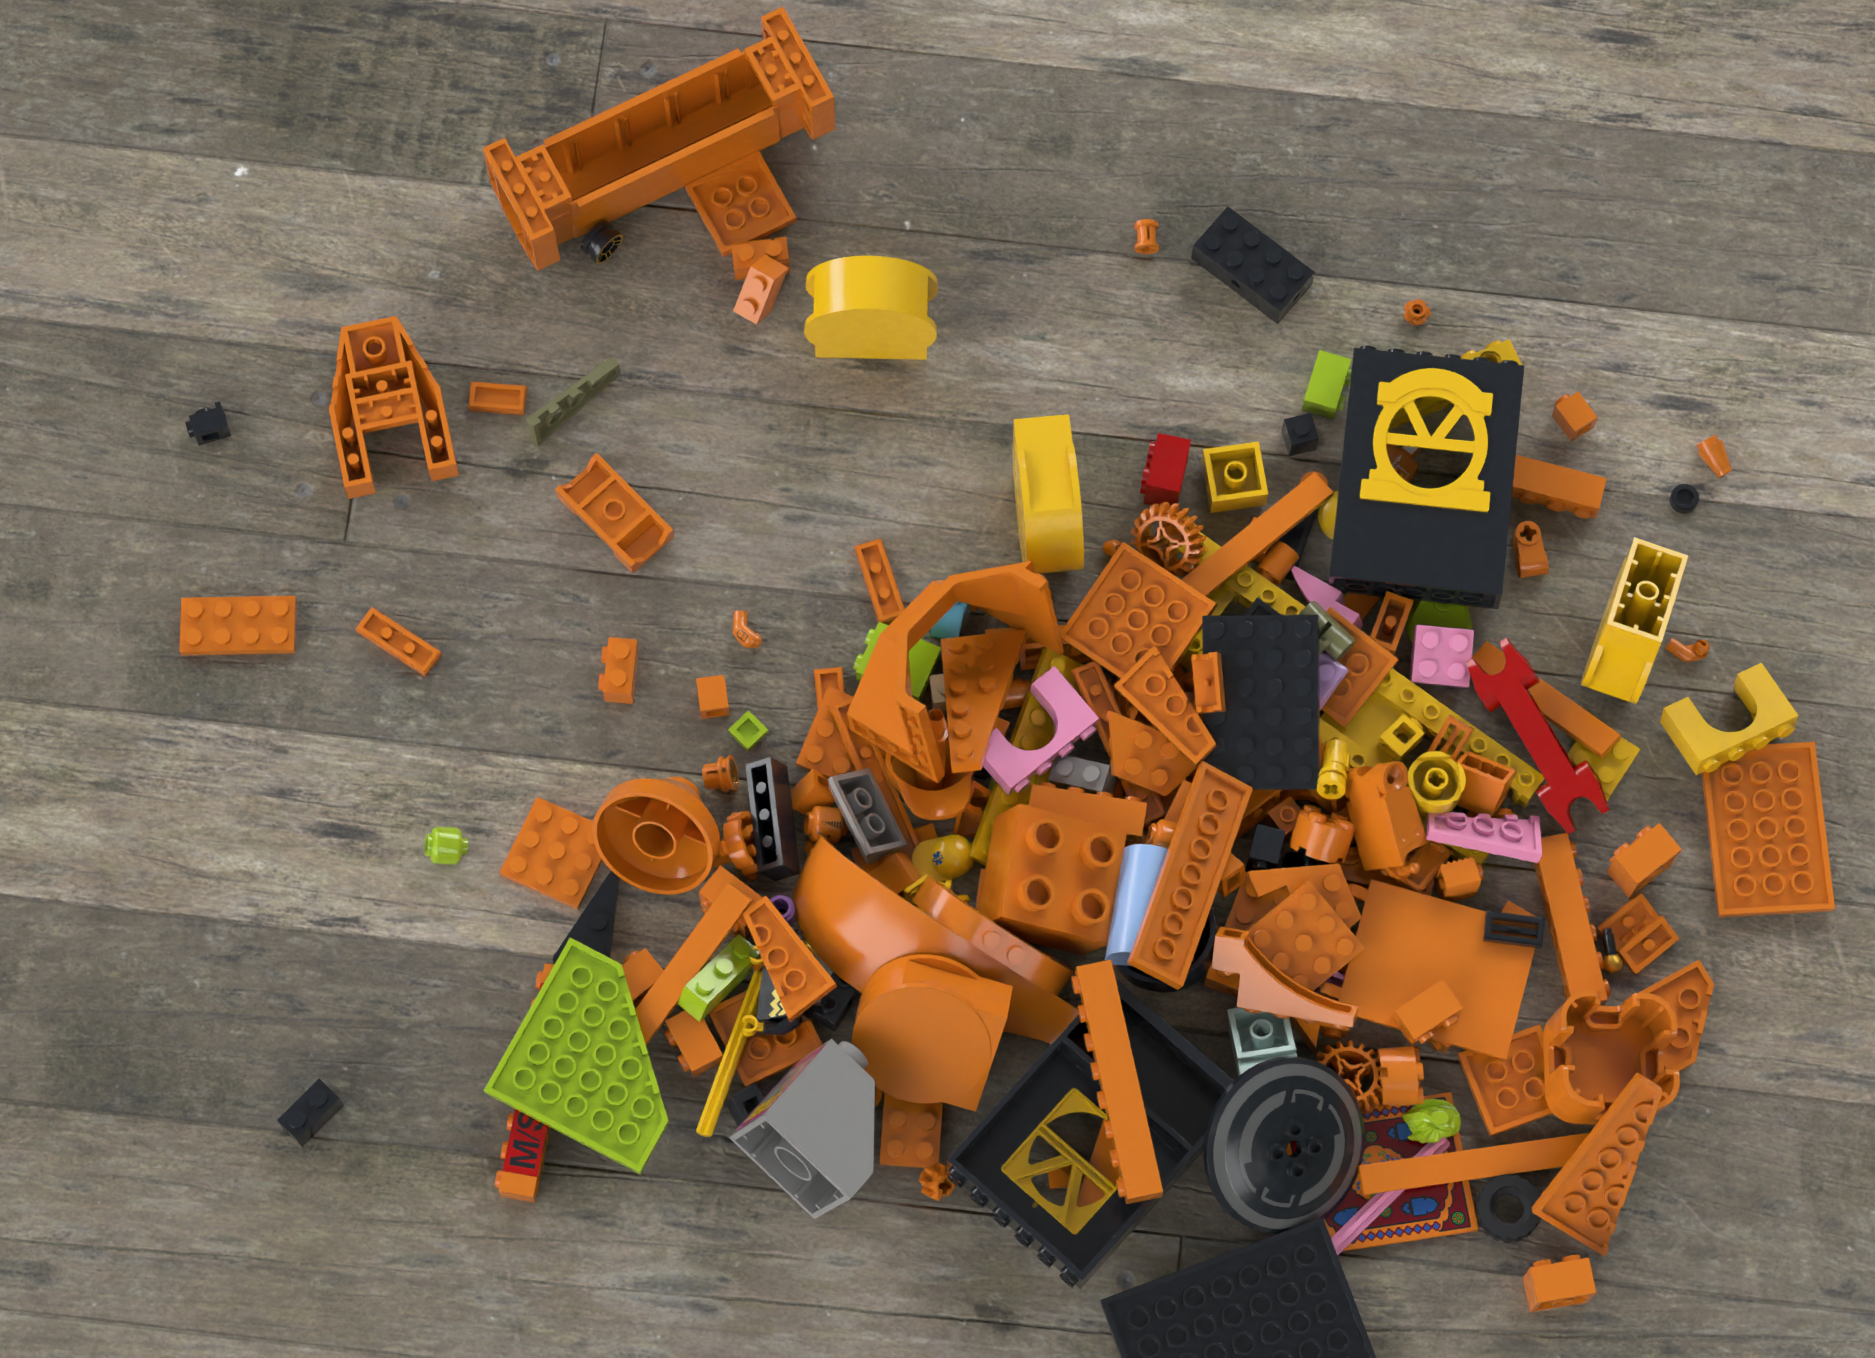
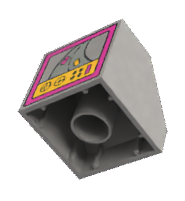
[729,1039,875,1219]

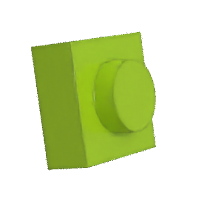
[728,710,769,752]

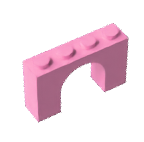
[983,666,1099,795]

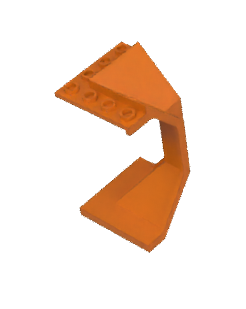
[847,561,1064,783]

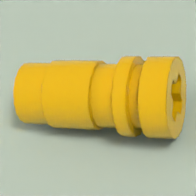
[1317,739,1350,800]

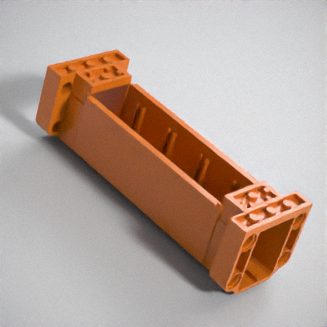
[482,7,835,271]

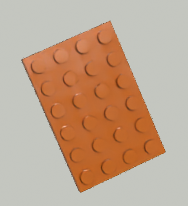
[1701,742,1835,918]

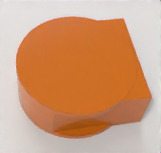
[852,954,1013,1112]

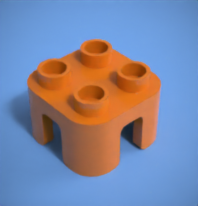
[1543,991,1680,1125]

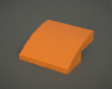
[1595,893,1680,974]

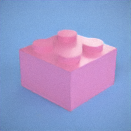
[1409,625,1474,688]

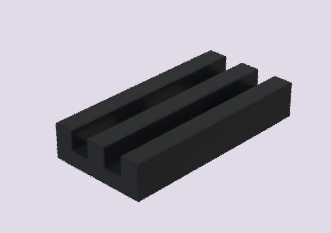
[1483,911,1545,949]

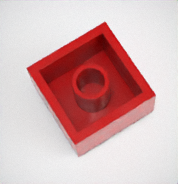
[1140,433,1191,507]

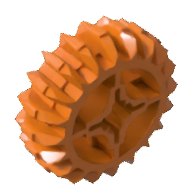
[1130,502,1206,577]
[1313,1040,1382,1115]

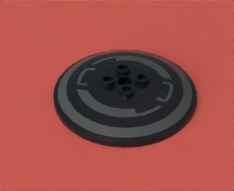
[1203,1056,1365,1234]

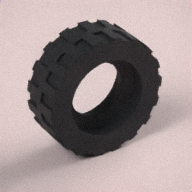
[1475,1174,1541,1243]

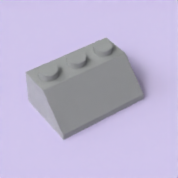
[828,768,907,865]

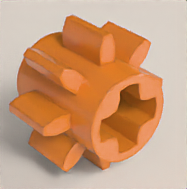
[918,1161,955,1201]

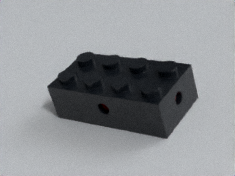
[1191,206,1315,324]

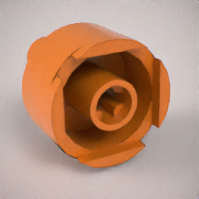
[1289,804,1355,863]
[1376,1046,1424,1107]

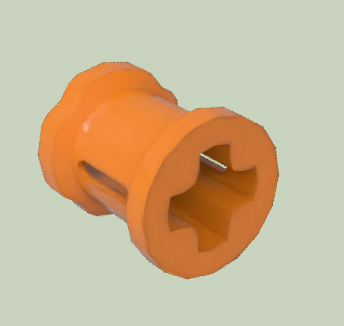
[1134,219,1159,254]

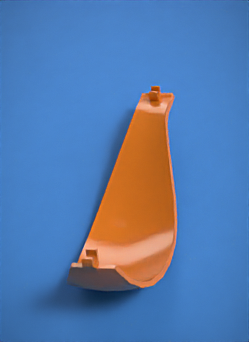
[792,835,1079,1044]

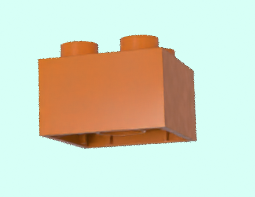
[979,804,1127,956]

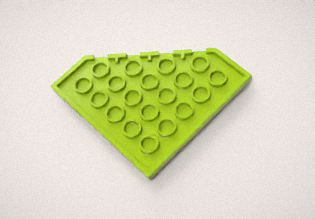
[484,938,669,1175]

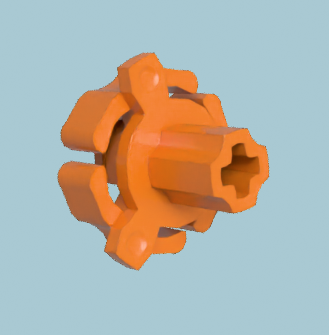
[712,811,759,880]

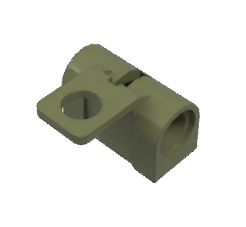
[1298,601,1357,662]

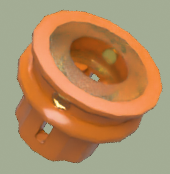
[702,755,739,793]

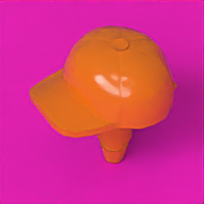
[885,709,975,820]

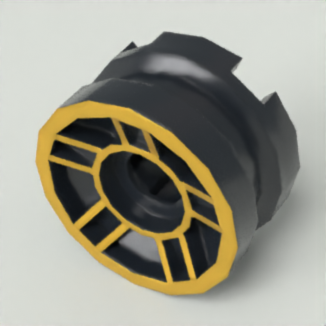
[580,220,623,264]

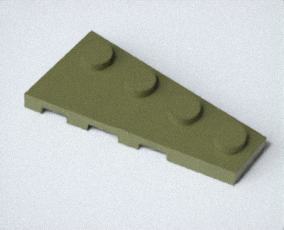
[526,357,621,446]

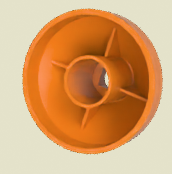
[592,777,720,895]

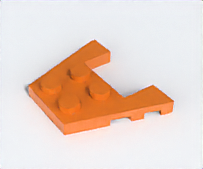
[1246,864,1362,929]

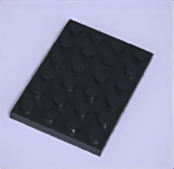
[1202,615,1320,790]

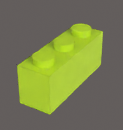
[677,934,760,1022]

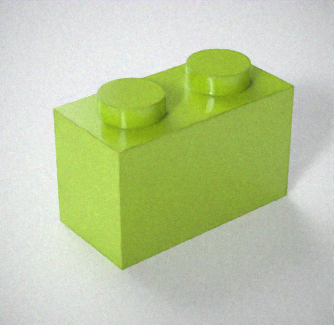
[1302,350,1352,419]

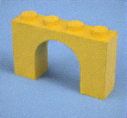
[1660,663,1799,775]

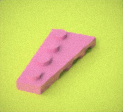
[1425,812,1542,863]

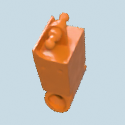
[1344,761,1428,880]

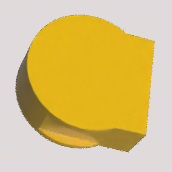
[804,256,938,360]
[1013,414,1084,574]
[1581,537,1688,704]

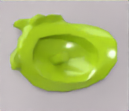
[1402,1099,1461,1143]

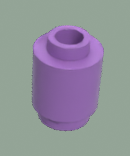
[770,895,796,927]

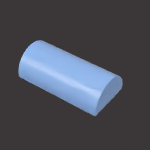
[1105,844,1168,966]

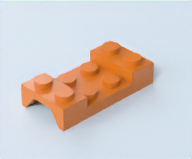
[555,453,674,574]

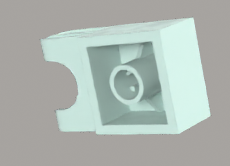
[1227,1008,1297,1076]

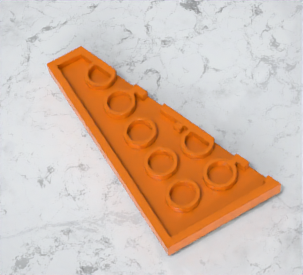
[941,630,1027,773]
[1531,1073,1663,1257]

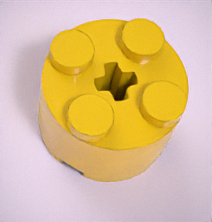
[1406,751,1466,817]

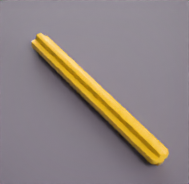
[696,971,762,1137]

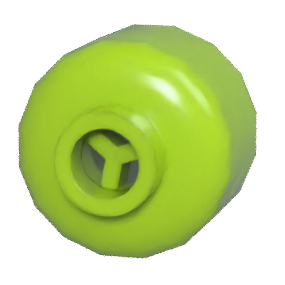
[424,827,468,865]

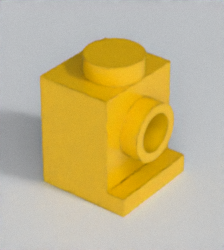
[1377,714,1425,762]

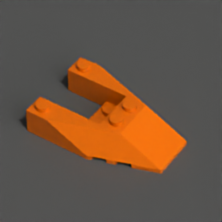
[329,316,459,499]

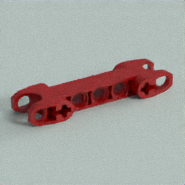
[1465,638,1611,834]

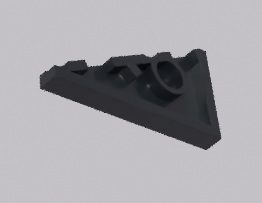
[553,871,620,964]

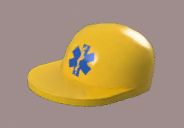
[911,834,974,882]

